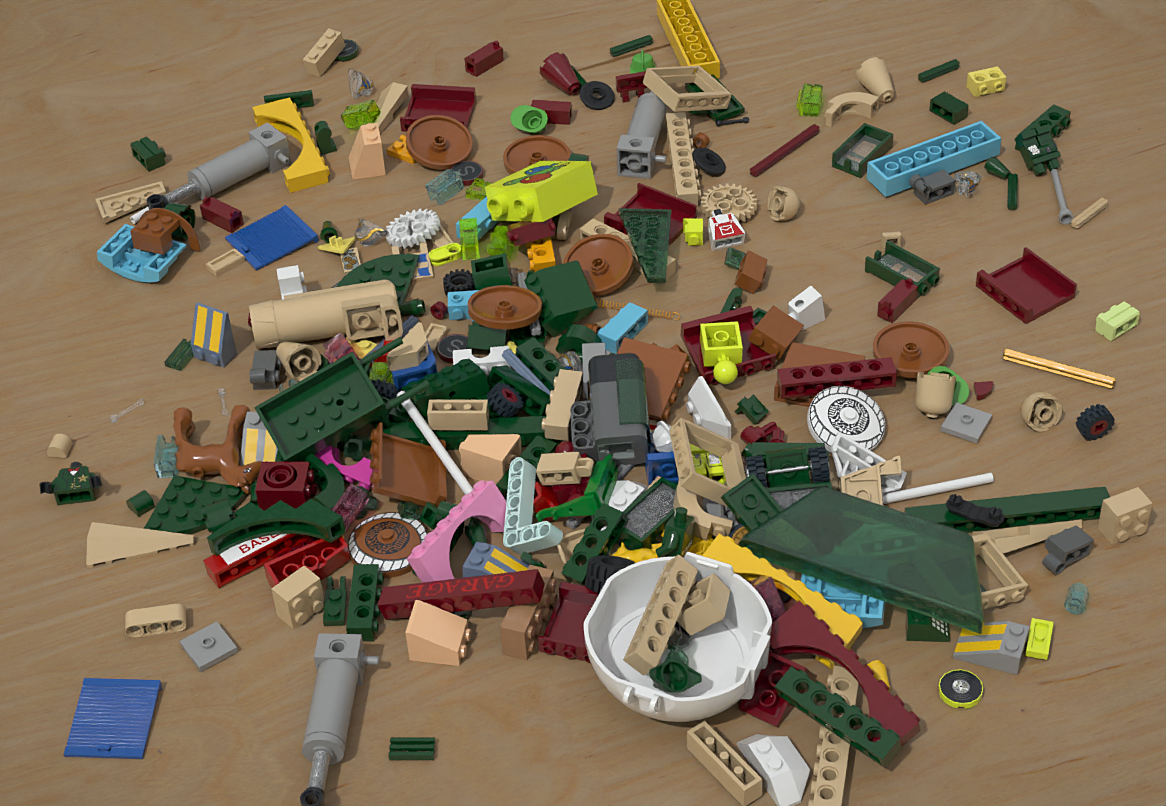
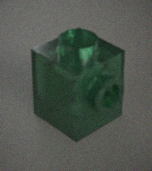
[344,434,372,461]

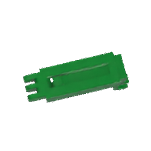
[536,454,619,522]

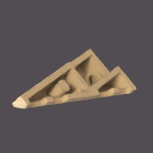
[371,82,408,134]
[972,519,1083,553]
[86,522,195,568]

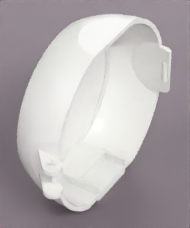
[584,552,772,722]

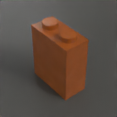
[748,305,804,360]

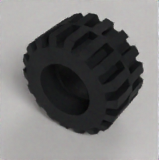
[585,555,636,594]

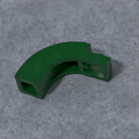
[305,453,344,512]

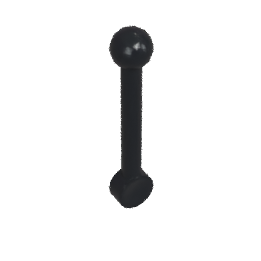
[716,117,749,126]

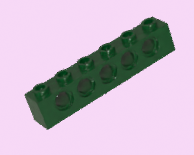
[775,667,902,768]

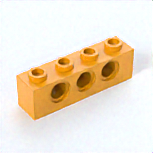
[526,236,556,272]

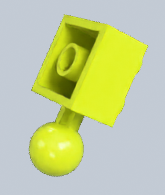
[700,322,743,384]

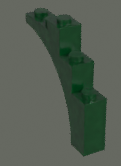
[207,499,346,556]

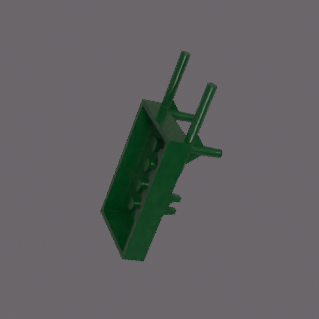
[254,337,431,462]

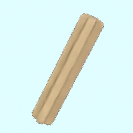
[1070,197,1108,229]

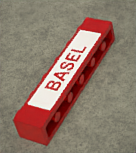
[203,533,313,588]

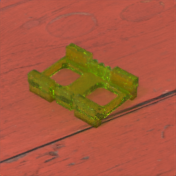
[465,178,492,200]

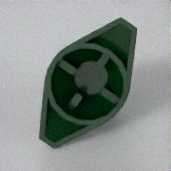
[649,660,702,693]

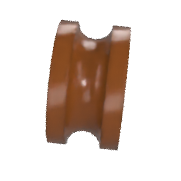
[693,132,710,148]

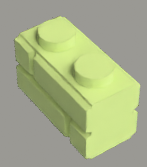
[1095,301,1140,341]

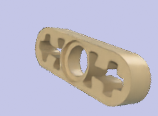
[557,207,573,240]

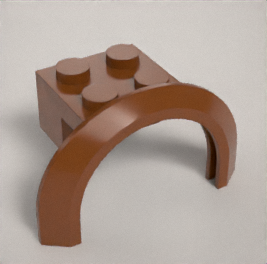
[130,208,201,255]

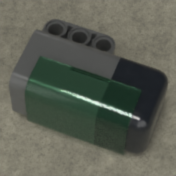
[570,353,651,466]

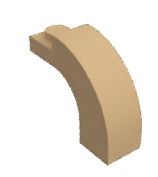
[824,92,879,127]
[673,481,733,540]

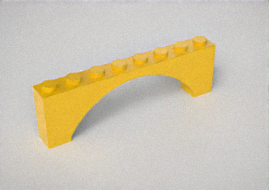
[252,98,330,193]
[702,534,863,670]

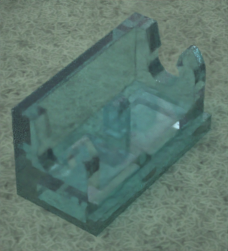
[425,169,464,205]
[154,435,178,478]

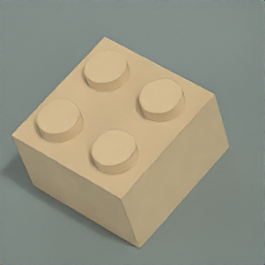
[1098,487,1153,545]
[271,566,325,629]
[677,573,731,636]

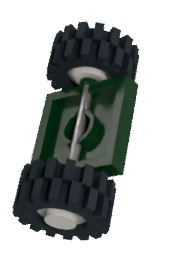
[746,446,830,488]

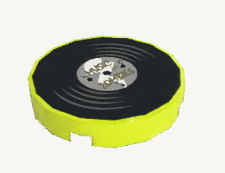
[938,669,983,709]

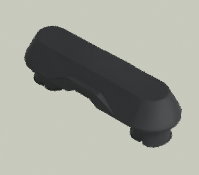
[946,494,1004,527]

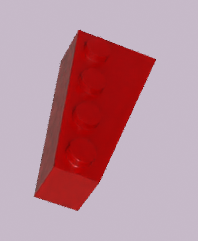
[264,536,350,588]

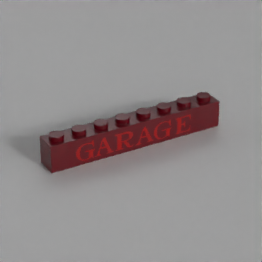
[377,569,545,620]

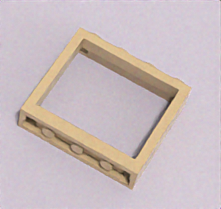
[643,66,732,112]
[669,418,746,507]
[912,533,1028,616]

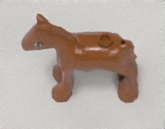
[173,405,261,494]

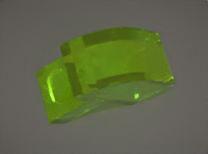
[459,218,480,260]

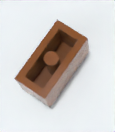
[734,250,768,294]

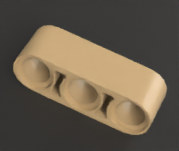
[125,604,187,638]

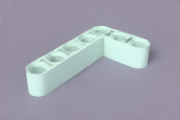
[503,457,563,555]

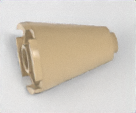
[855,57,894,102]
[276,342,321,381]

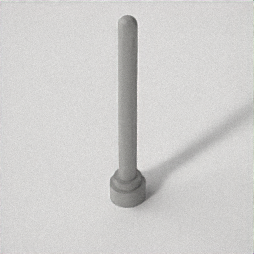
[1051,169,1074,225]

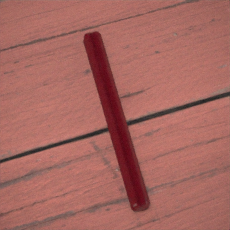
[750,124,820,177]

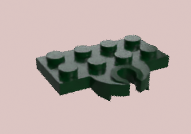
[685,74,745,122]

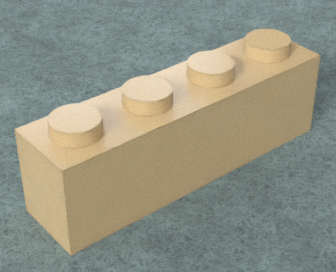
[542,369,583,441]
[687,721,762,806]

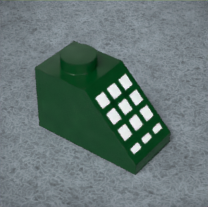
[905,608,950,642]

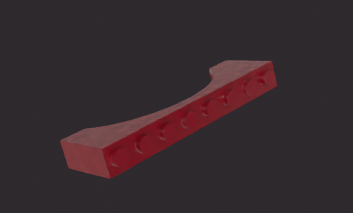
[769,600,921,746]

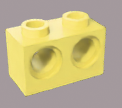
[966,66,1006,97]

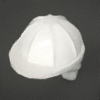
[651,421,673,453]

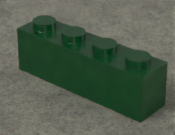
[487,365,551,416]

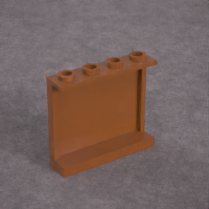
[617,337,691,422]
[774,342,866,407]
[369,423,447,507]

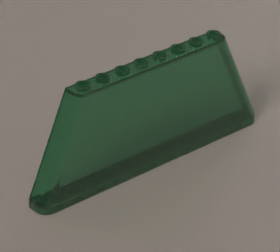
[738,487,985,634]

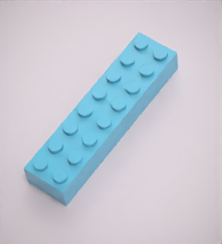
[867,121,1001,197]

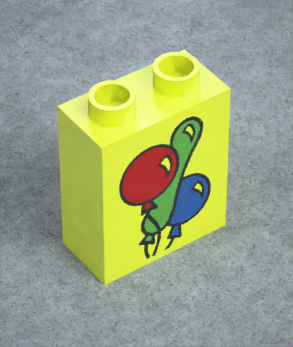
[485,161,598,222]

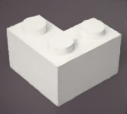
[277,265,307,300]

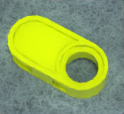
[429,243,463,266]

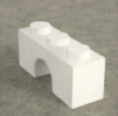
[453,346,511,376]

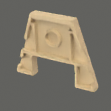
[840,456,906,526]

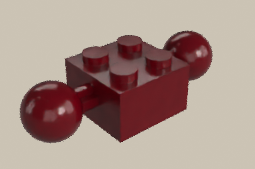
[552,441,593,519]

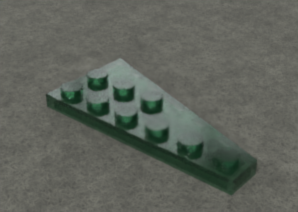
[619,208,671,283]

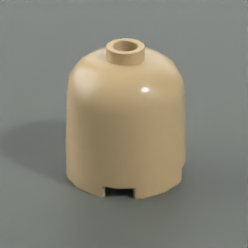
[915,372,956,418]

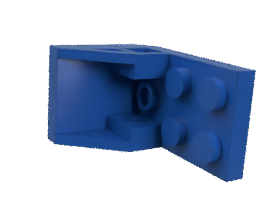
[392,340,437,392]
[645,433,679,485]

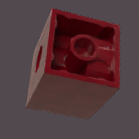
[255,462,317,511]

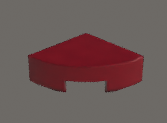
[973,381,993,400]

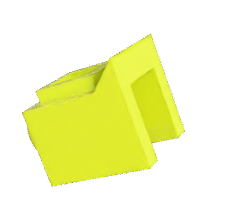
[683,219,703,246]

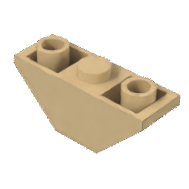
[387,322,429,371]

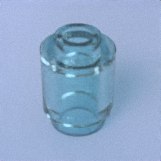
[1064,583,1089,614]

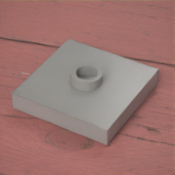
[941,402,992,443]
[179,621,238,672]

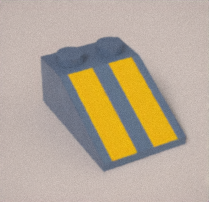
[191,302,237,367]
[463,542,529,578]

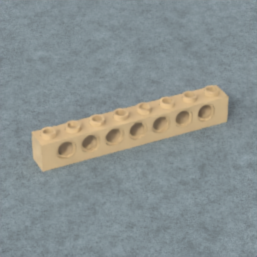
[666,112,701,207]
[808,666,859,806]

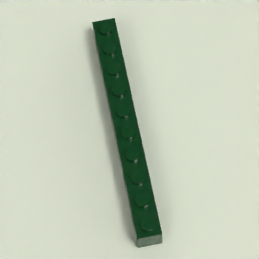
[375,416,570,450]
[904,486,1110,536]

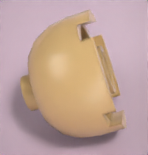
[767,186,800,221]
[1021,391,1062,432]

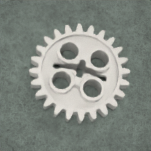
[385,209,441,248]

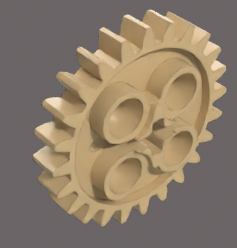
[701,183,757,222]

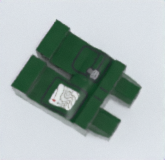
[1014,124,1061,176]

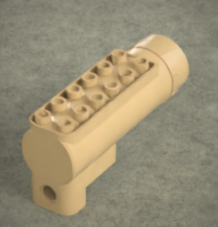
[249,280,403,349]

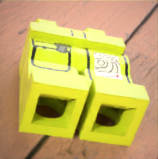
[689,443,727,485]

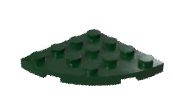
[336,253,420,305]
[143,475,248,535]

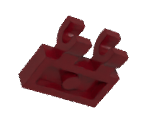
[616,71,648,103]

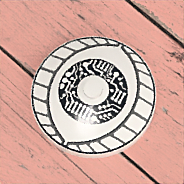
[807,386,885,453]

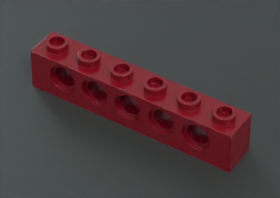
[777,357,897,399]

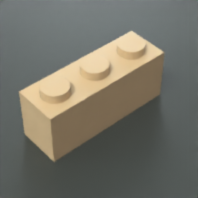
[303,28,345,77]
[427,400,489,430]

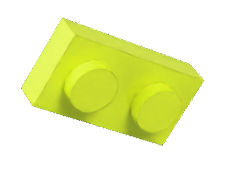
[1025,618,1054,660]

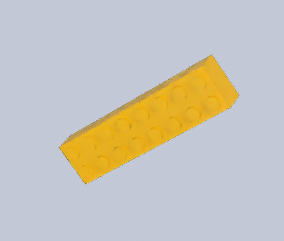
[657,0,720,78]

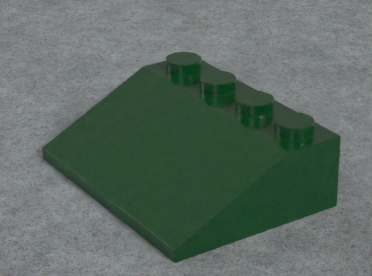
[524,260,598,338]

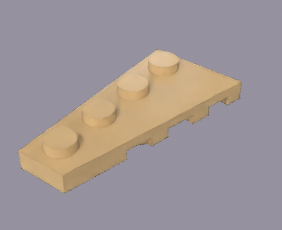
[96,181,166,223]

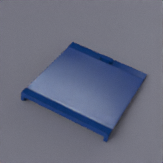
[225,205,319,271]
[64,678,162,759]

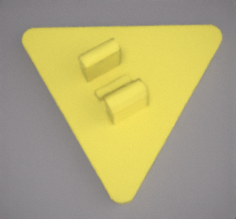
[318,236,355,254]

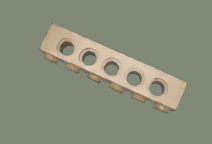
[580,219,676,284]
[623,555,698,676]

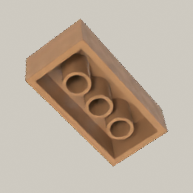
[500,565,558,660]

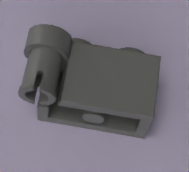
[909,170,956,205]

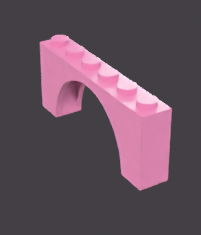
[407,480,506,583]

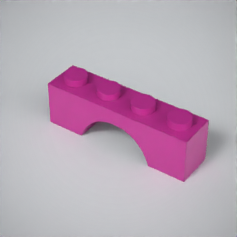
[314,445,372,491]

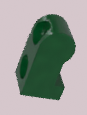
[314,121,337,155]

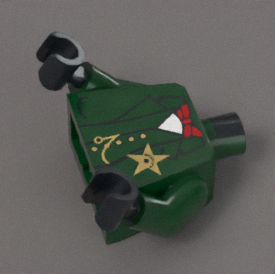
[39,462,103,505]

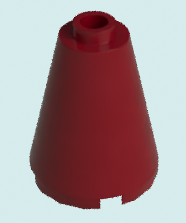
[539,52,580,95]

